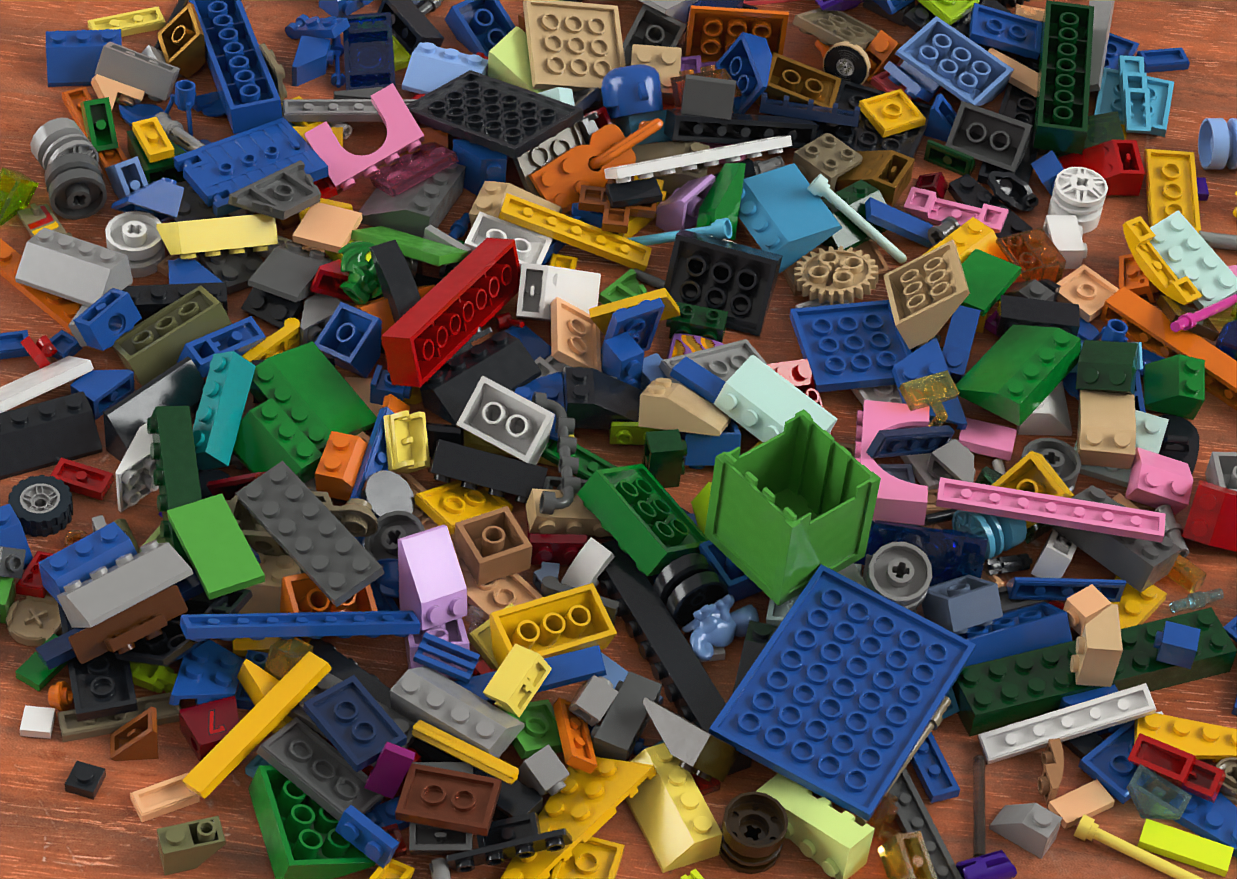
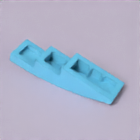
[1118,55,1151,134]

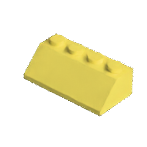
[156,214,278,259]
[625,743,723,873]

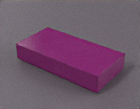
[364,741,415,799]

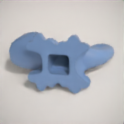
[682,594,759,661]

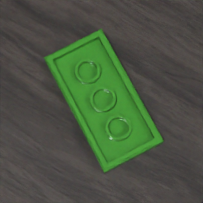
[351,226,468,266]
[167,493,265,600]

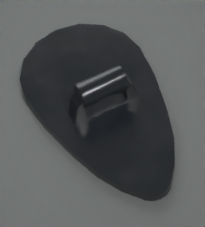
[1159,414,1199,474]

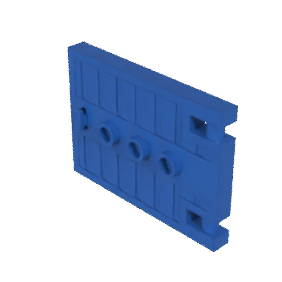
[174,117,328,218]

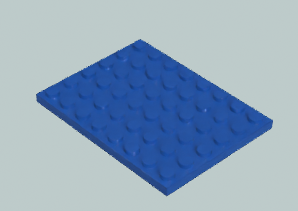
[708,564,976,821]

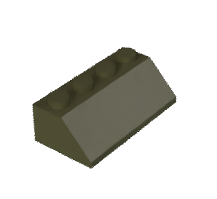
[111,285,232,386]

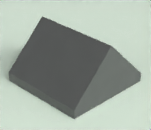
[681,74,736,120]

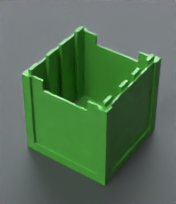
[704,409,881,606]

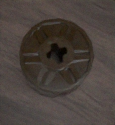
[719,791,788,874]

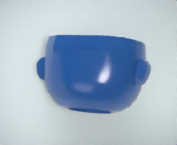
[601,64,663,120]

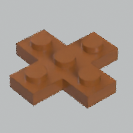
[578,176,657,234]

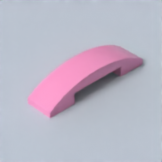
[904,187,1008,233]

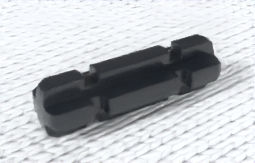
[982,553,1033,576]

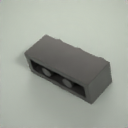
[591,671,662,761]

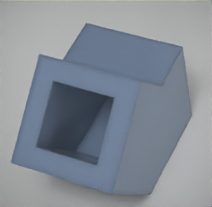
[533,562,560,593]

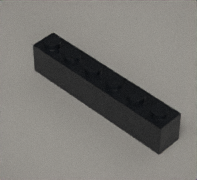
[664,109,818,148]

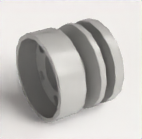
[30,118,99,171]

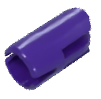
[956,850,1017,879]

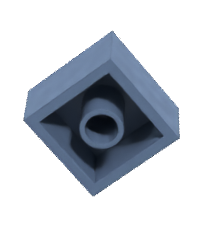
[922,575,1003,634]

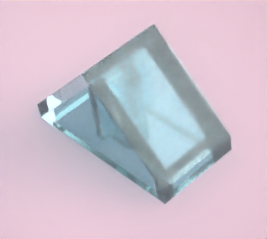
[1126,764,1192,820]

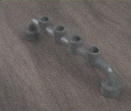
[532,392,581,515]

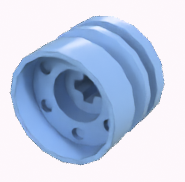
[1198,118,1237,170]

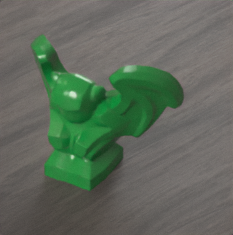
[338,241,383,305]

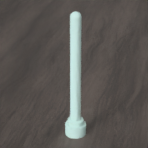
[807,173,907,264]

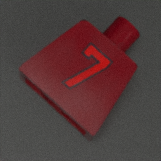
[179,695,239,761]

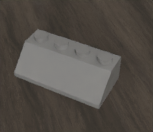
[15,228,133,307]
[57,540,194,628]
[390,666,525,758]

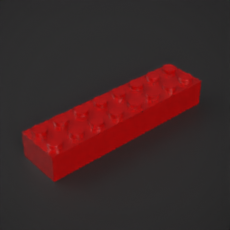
[381,238,521,387]

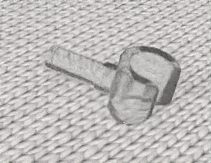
[465,605,484,646]

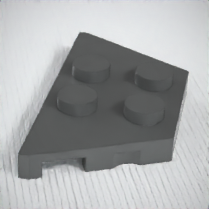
[228,160,321,220]

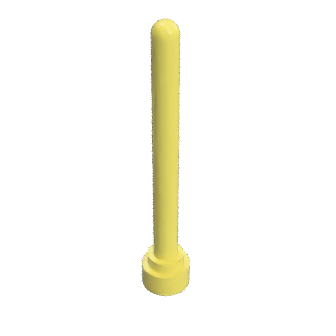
[1074,814,1203,879]

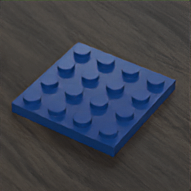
[789,300,912,392]

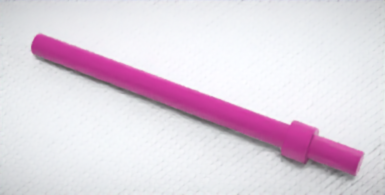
[1170,293,1237,332]

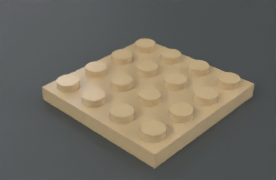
[523,0,626,94]

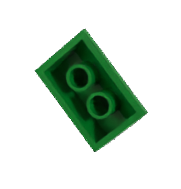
[233,398,322,484]

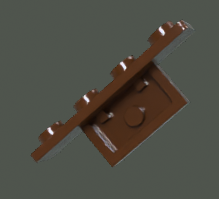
[68,585,188,664]

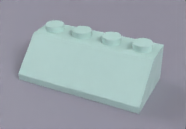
[714,355,838,443]

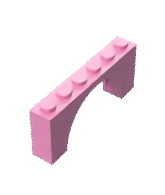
[854,400,930,525]

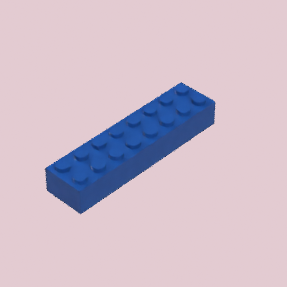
[189,0,283,134]

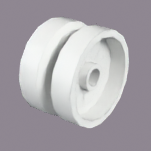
[105,211,165,278]

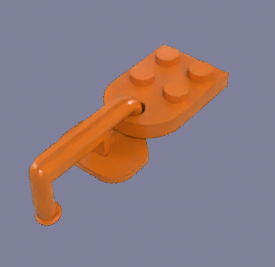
[528,118,664,214]

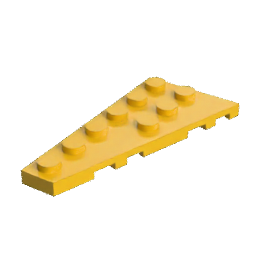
[500,757,657,879]

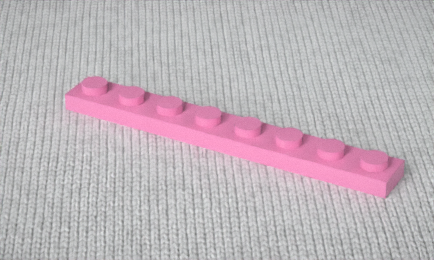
[936,477,1166,543]

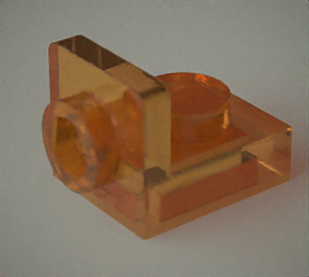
[868,793,901,843]

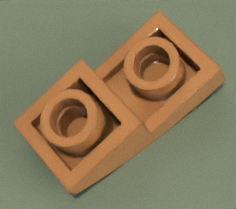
[1037,738,1064,806]

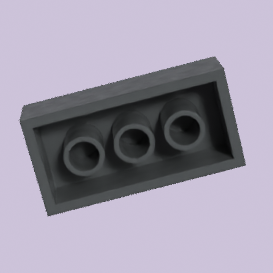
[1052,485,1181,593]

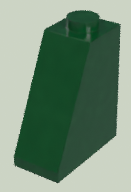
[127,130,186,184]

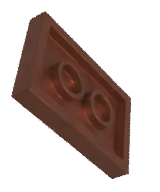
[395,763,502,836]

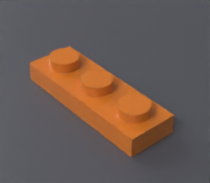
[553,697,598,774]

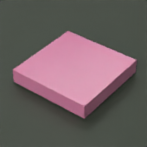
[958,417,1017,461]

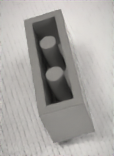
[95,42,180,102]

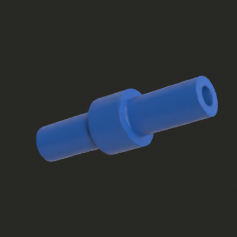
[448,213,470,240]

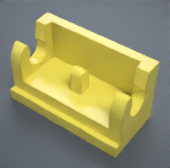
[383,410,430,474]
[483,644,552,718]

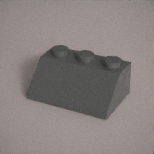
[945,101,1035,173]

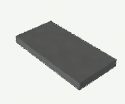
[256,717,386,821]

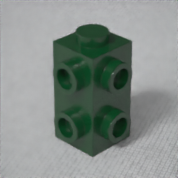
[666,302,728,343]

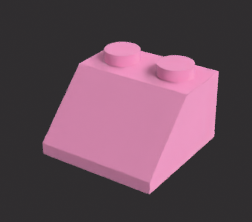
[1125,447,1193,515]

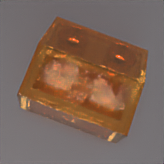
[996,227,1066,283]

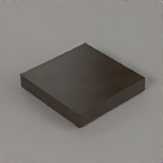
[1156,295,1220,341]

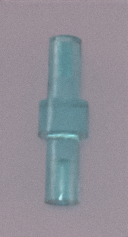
[1169,588,1224,613]

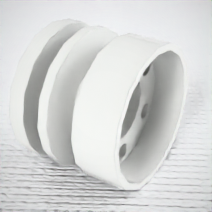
[1048,167,1108,234]

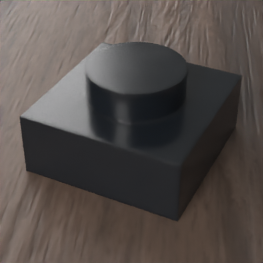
[64,761,106,800]

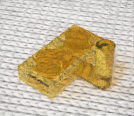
[899,370,959,427]

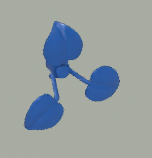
[119,80,226,152]
[1062,318,1165,400]

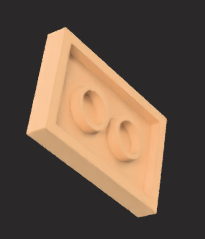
[550,297,602,372]

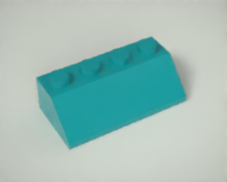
[193,351,256,470]

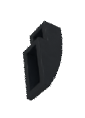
[369,240,421,323]

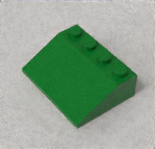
[954,325,1081,426]
[249,341,377,454]
[577,464,709,576]
[248,765,376,879]

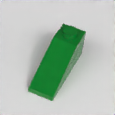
[696,163,746,240]

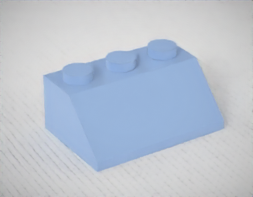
[401,42,488,94]

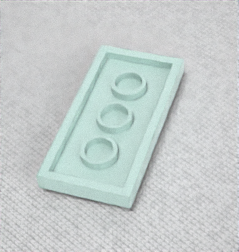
[1150,210,1237,310]

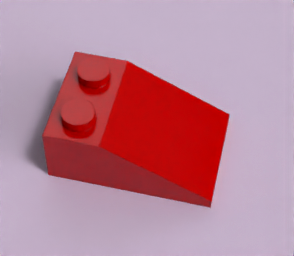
[1182,480,1237,552]

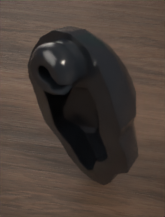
[987,171,1039,212]

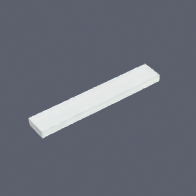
[978,683,1157,765]

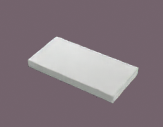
[0,356,94,413]

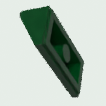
[924,139,976,176]

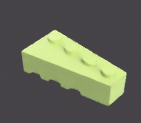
[756,773,875,879]

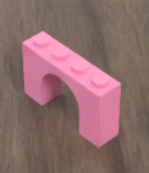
[304,83,424,191]

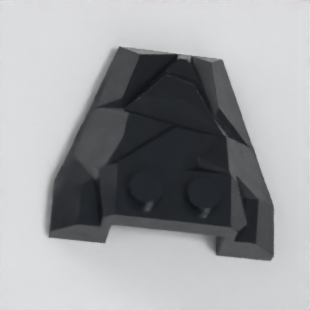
[114,589,253,667]

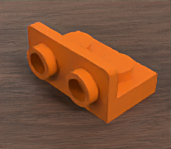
[1119,254,1159,303]

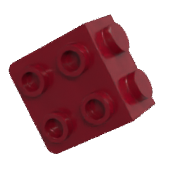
[527,521,587,565]

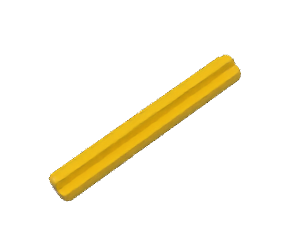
[412,720,519,784]

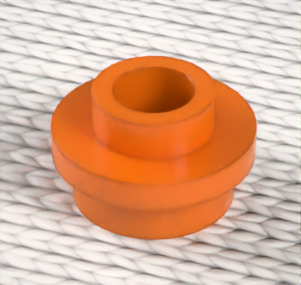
[48,681,74,711]

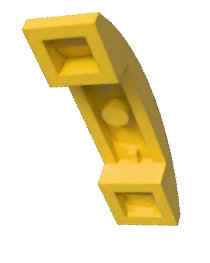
[1122,216,1202,305]

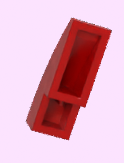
[1127,733,1226,803]

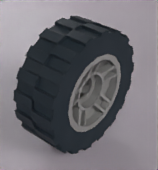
[8,475,73,537]

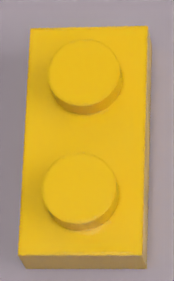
[132,117,175,163]

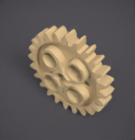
[794,246,878,305]

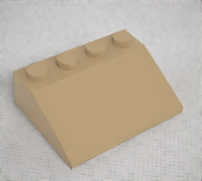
[883,240,970,349]

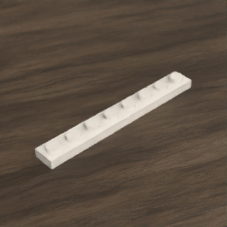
[604,136,792,183]

